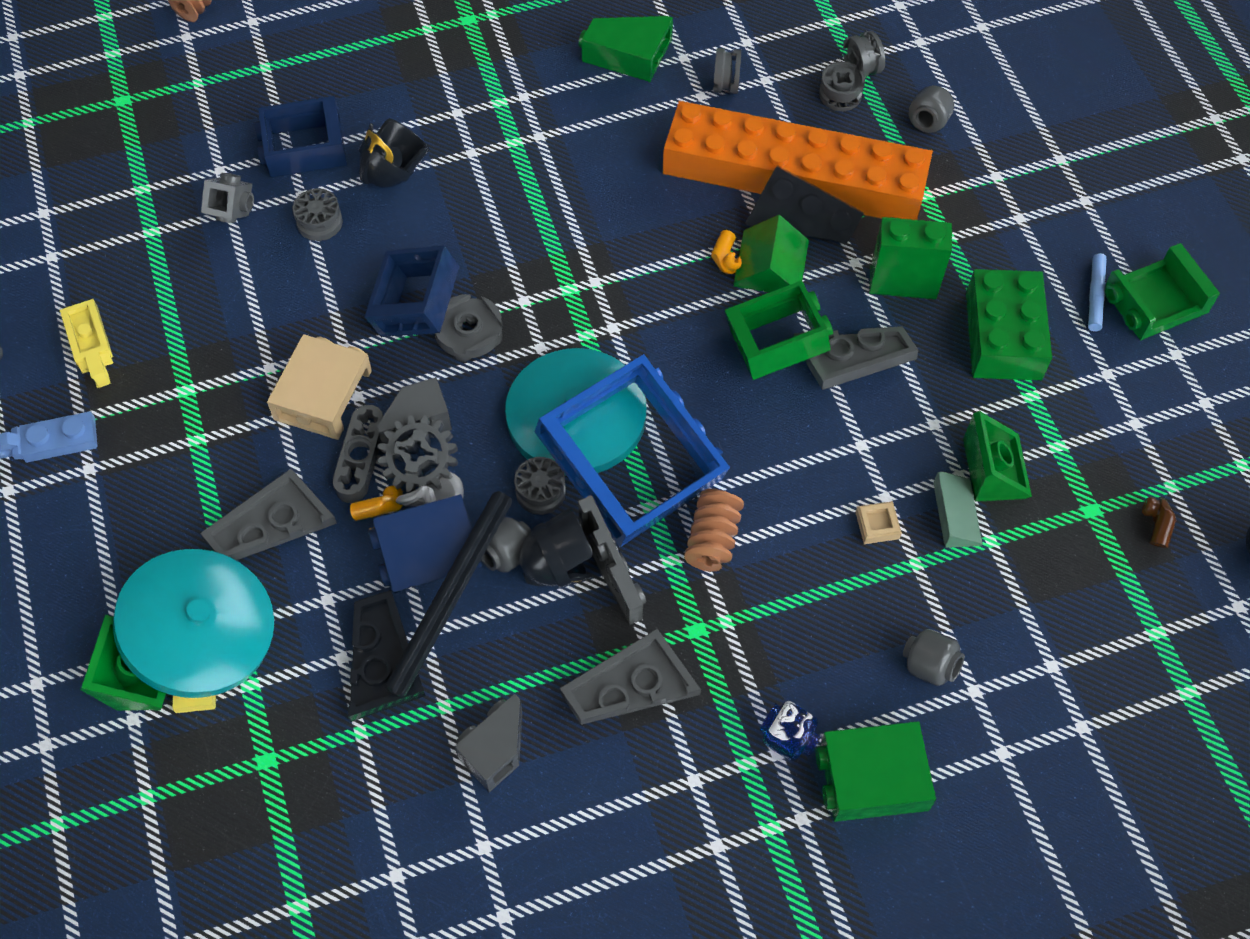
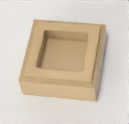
[856,501,902,544]

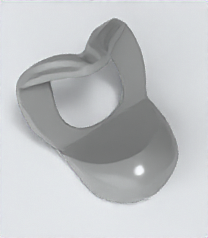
[396,472,464,507]

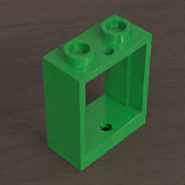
[725,280,833,380]

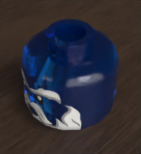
[759,701,821,761]

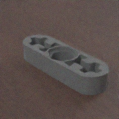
[333,405,383,503]

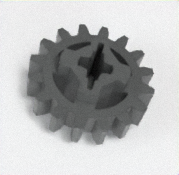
[377,415,458,493]

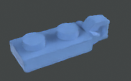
[0,411,98,463]

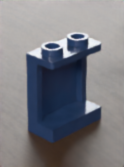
[368,494,482,592]

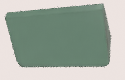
[933,472,983,548]

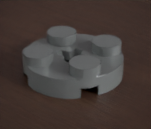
[435,294,503,362]

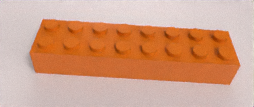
[663,101,933,220]

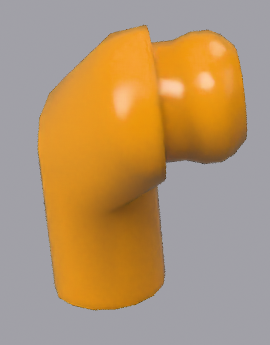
[711,230,742,274]
[350,486,403,521]

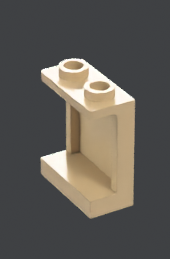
[267,334,372,440]

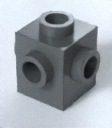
[201,173,254,223]

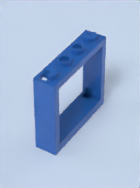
[534,354,730,548]

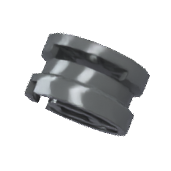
[843,30,886,78]
[713,48,742,94]
[819,61,865,112]
[292,188,343,241]
[514,457,566,515]

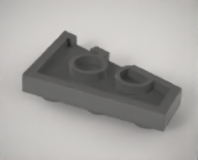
[794,326,918,390]
[200,469,337,560]
[578,495,646,625]
[560,629,701,725]

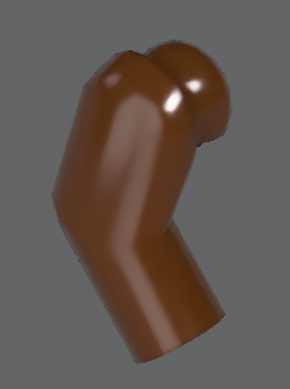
[1142,497,1176,548]

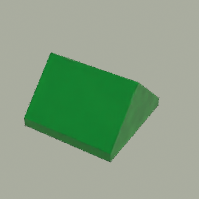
[734,215,809,292]
[963,411,1032,502]
[81,614,166,711]

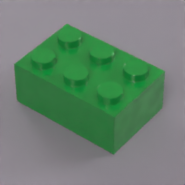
[966,269,1052,381]

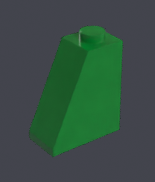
[578,16,673,82]

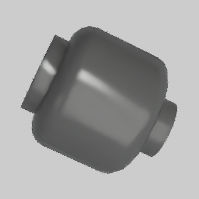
[908,85,955,133]
[481,517,532,573]
[903,629,965,686]

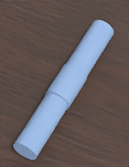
[1088,253,1106,331]

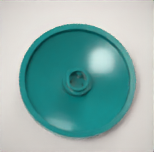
[505,348,647,476]
[113,549,274,698]

